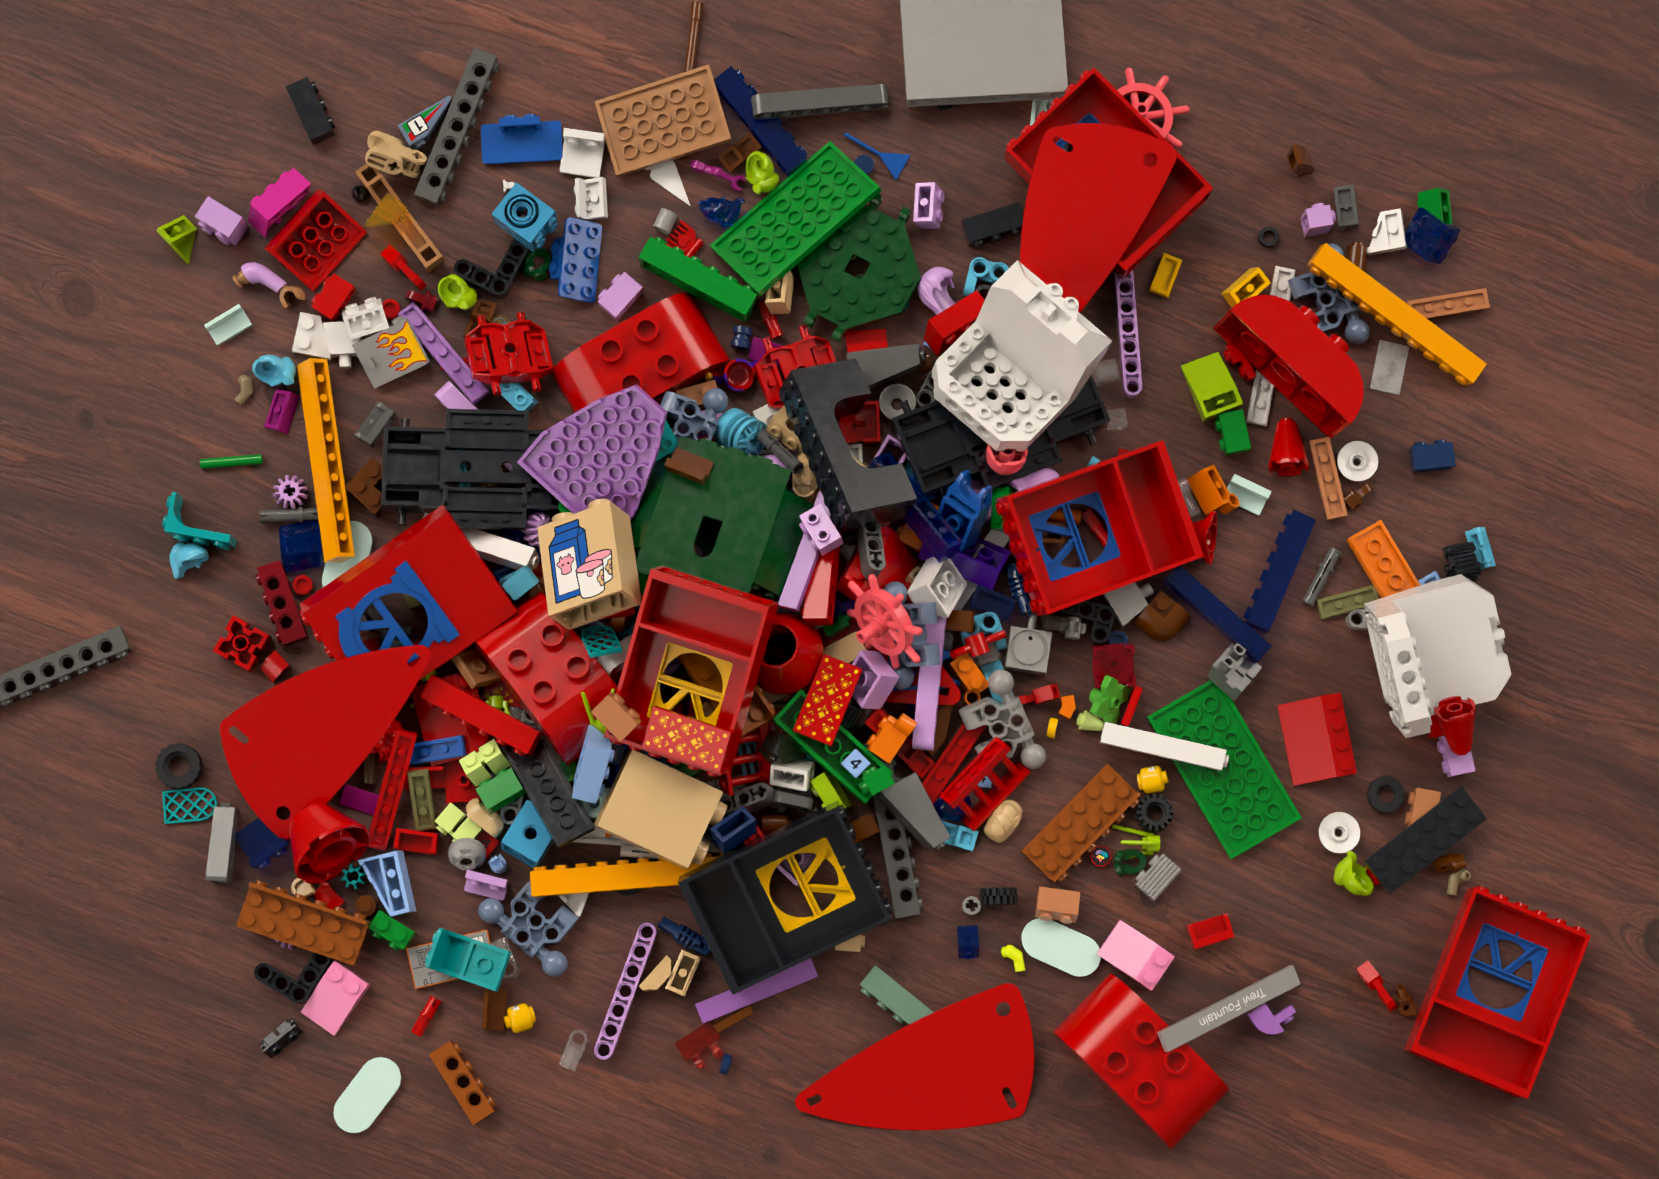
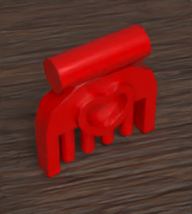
[666,220,704,258]

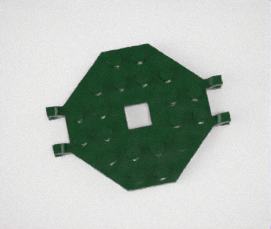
[797,194,921,343]

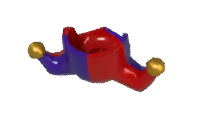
[704,359,759,392]

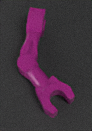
[690,159,746,191]

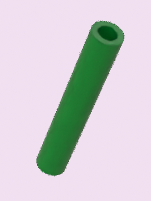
[200,454,263,469]

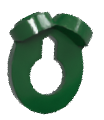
[522,248,551,281]
[1114,849,1146,877]

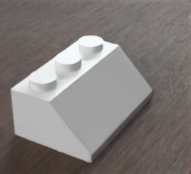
[907,552,967,618]

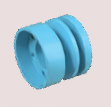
[714,408,767,457]

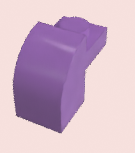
[1246,1003,1296,1034]

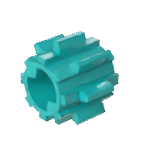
[341,864,367,890]

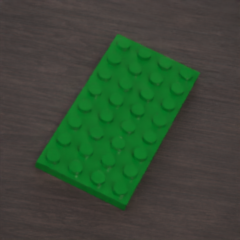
[709,141,882,296]
[1146,680,1302,860]

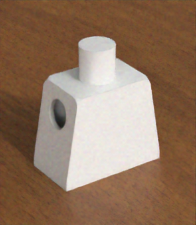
[323,322,363,369]
[770,758,815,791]

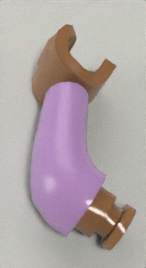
[232,262,306,308]

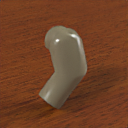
[234,374,254,406]
[1447,869,1471,896]

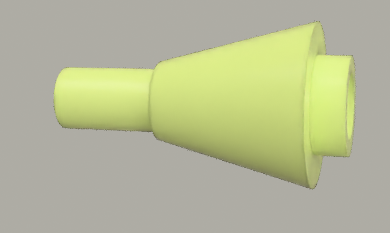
[1076,710,1104,731]

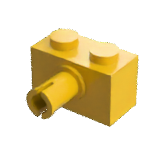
[1221,267,1271,308]

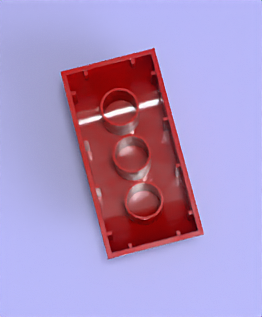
[551,292,731,413]
[1212,295,1364,439]
[472,592,618,766]
[1053,973,1229,1150]

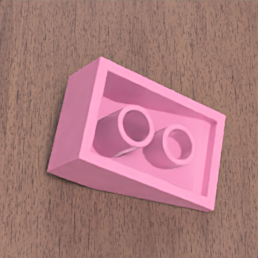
[1097,920,1175,991]
[301,960,371,1036]

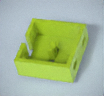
[810,772,853,810]

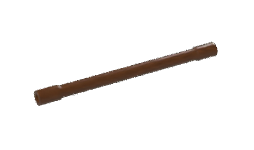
[677,1,703,160]

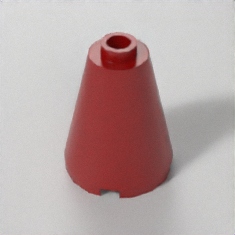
[1268,418,1309,476]
[1434,696,1476,756]

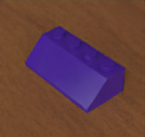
[918,529,1011,591]

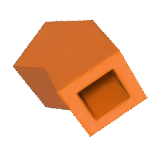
[1058,695,1076,720]

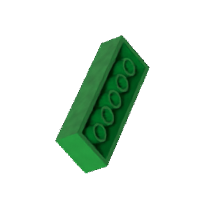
[638,236,758,323]
[771,689,893,805]

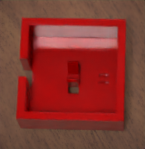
[838,401,881,445]

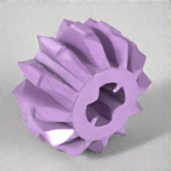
[273,475,308,509]
[522,512,552,547]

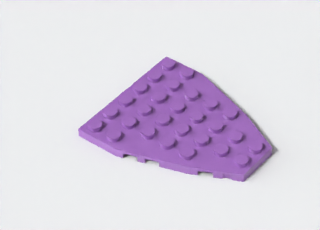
[517,384,667,520]

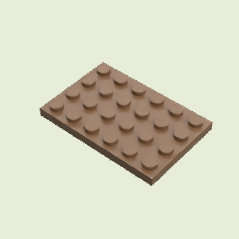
[594,64,732,178]

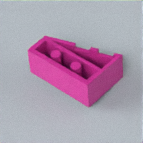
[248,168,311,238]

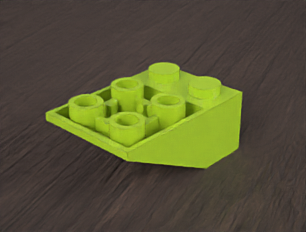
[1180,352,1243,422]

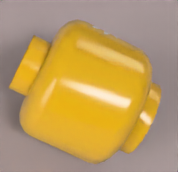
[1137,765,1168,794]
[504,1003,536,1033]

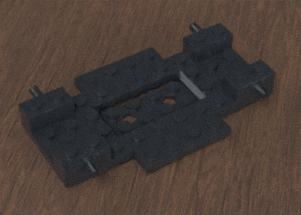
[890,366,1111,501]
[381,409,560,530]

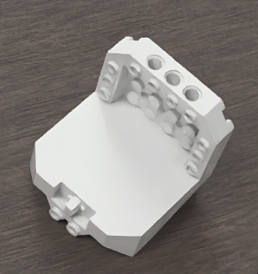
[932,260,1112,451]
[1364,574,1511,738]

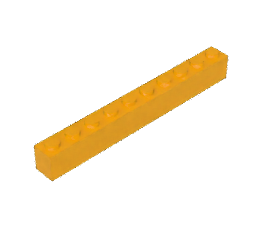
[1307,243,1487,385]
[297,358,355,563]
[530,852,729,897]

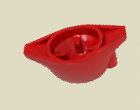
[1193,511,1217,564]

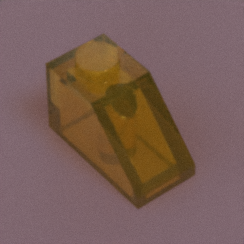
[363,193,409,228]

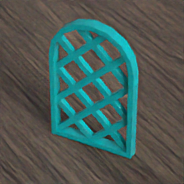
[581,625,622,658]
[162,787,218,824]

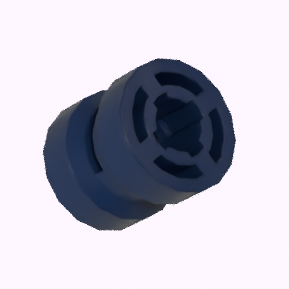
[730,326,753,351]

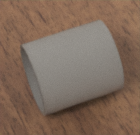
[653,208,677,234]

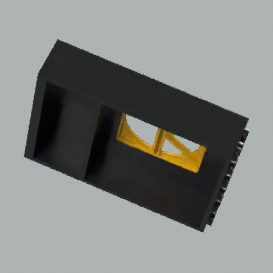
[678,801,893,995]

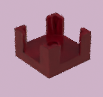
[1091,642,1136,688]

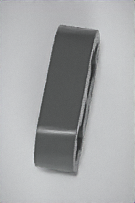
[773,791,814,810]

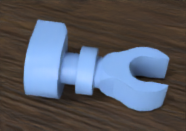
[488,854,507,874]

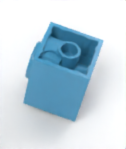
[491,182,558,252]
[501,800,554,869]

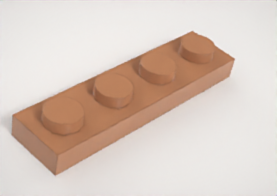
[1406,288,1490,319]
[1308,437,1347,521]

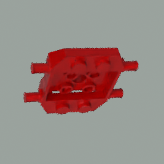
[464,312,553,396]
[754,325,837,410]

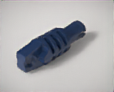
[1006,562,1033,617]
[658,916,710,957]

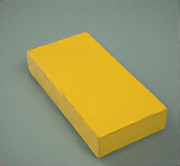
[1149,253,1182,298]

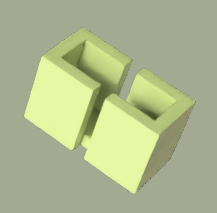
[459,739,510,787]
[435,802,483,842]

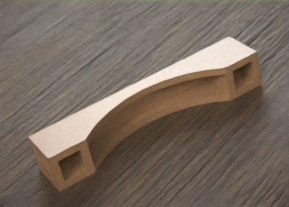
[355,164,445,273]

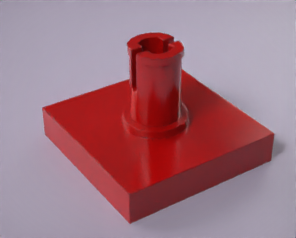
[444,761,486,804]

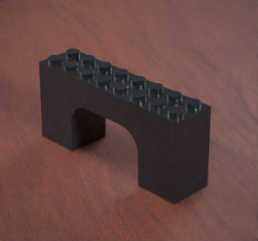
[779,358,917,532]

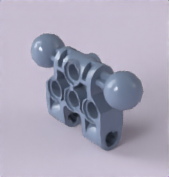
[1288,243,1370,345]
[660,388,728,455]
[883,581,941,690]
[478,880,579,977]

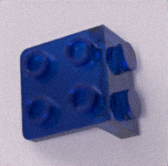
[1405,208,1461,264]
[279,520,325,572]
[235,818,291,870]

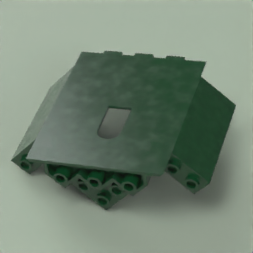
[630,436,814,599]

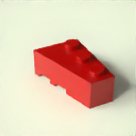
[923,290,985,357]

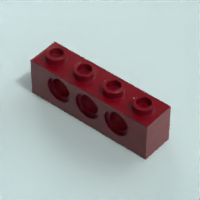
[255,560,309,647]

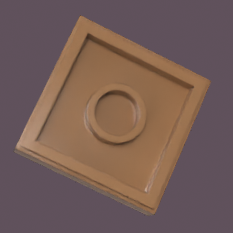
[451,648,501,689]

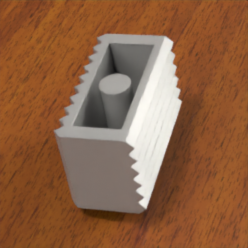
[1135,854,1181,901]

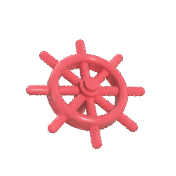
[1117,68,1190,149]
[847,574,923,669]

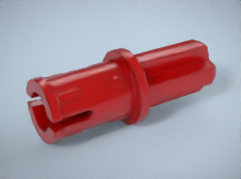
[758,300,783,340]
[1081,508,1108,547]
[411,996,442,1037]

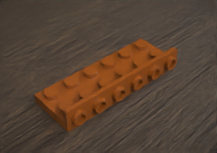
[677,652,775,738]
[1021,763,1141,883]
[236,880,370,966]

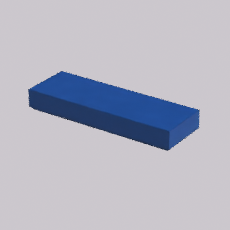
[409,735,467,766]

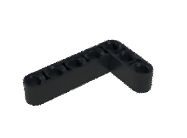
[454,215,531,299]
[254,914,351,1004]

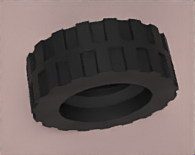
[155,743,203,789]

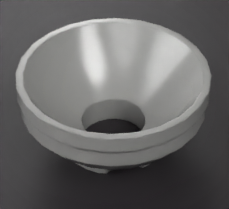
[879,384,916,420]
[448,838,486,870]

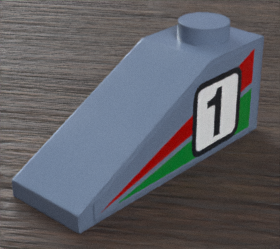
[397,95,452,150]

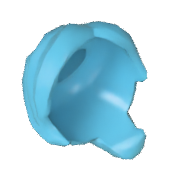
[252,354,296,387]
[169,542,209,579]

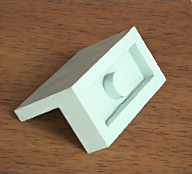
[204,304,253,347]
[1227,474,1272,516]

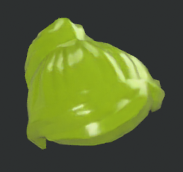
[745,151,779,195]
[438,274,477,310]
[1334,850,1373,896]

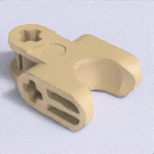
[365,131,427,178]

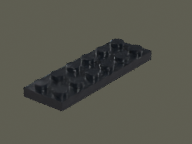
[499,725,595,849]
[1363,786,1487,894]

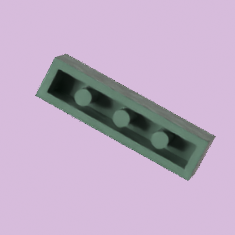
[860,965,934,1025]

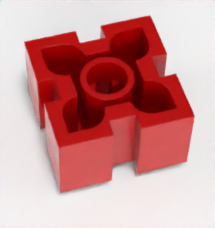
[213,615,272,673]

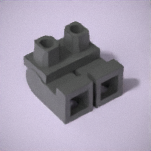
[1208,643,1262,701]

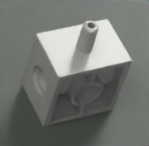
[1004,614,1052,676]

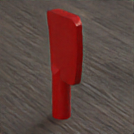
[314,881,345,910]

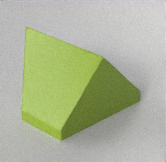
[156,215,197,265]

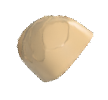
[792,453,821,499]
[466,798,504,839]
[984,800,1023,843]

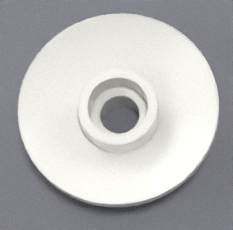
[1337,441,1378,481]
[1319,812,1360,853]

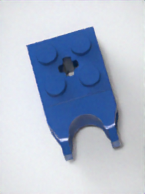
[931,470,992,551]

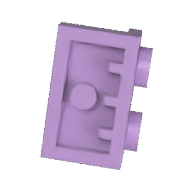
[464,870,509,901]

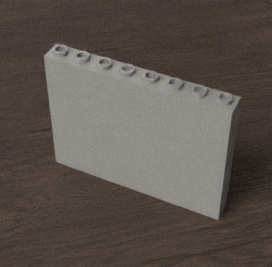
[899,0,1068,107]

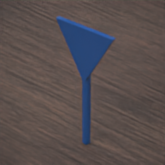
[844,133,910,180]

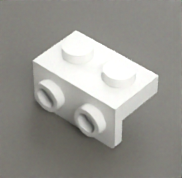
[574,177,608,221]

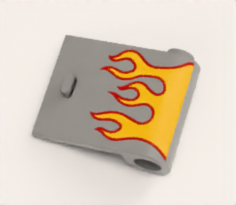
[352,316,430,389]

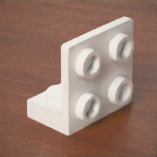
[560,128,605,178]
[342,297,389,340]

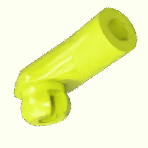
[1001,945,1025,972]

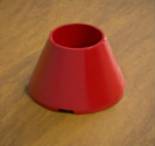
[756,613,824,695]
[289,803,370,884]

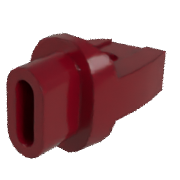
[404,290,438,312]

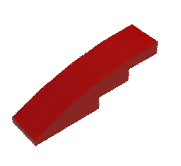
[864,709,935,779]

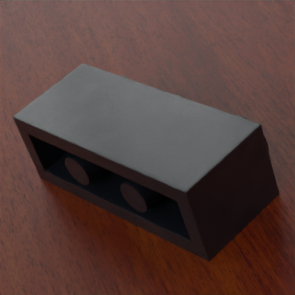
[285,77,336,145]
[961,202,1024,248]

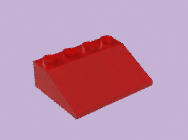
[264,189,367,292]
[836,526,917,613]
[411,673,491,767]
[1277,692,1357,786]

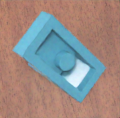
[499,565,539,600]

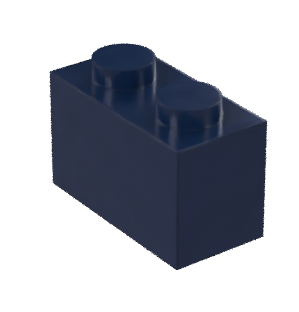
[1409,439,1456,473]
[710,806,757,855]

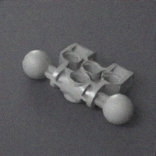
[959,670,1046,769]

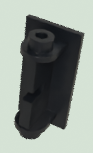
[259,1018,303,1058]

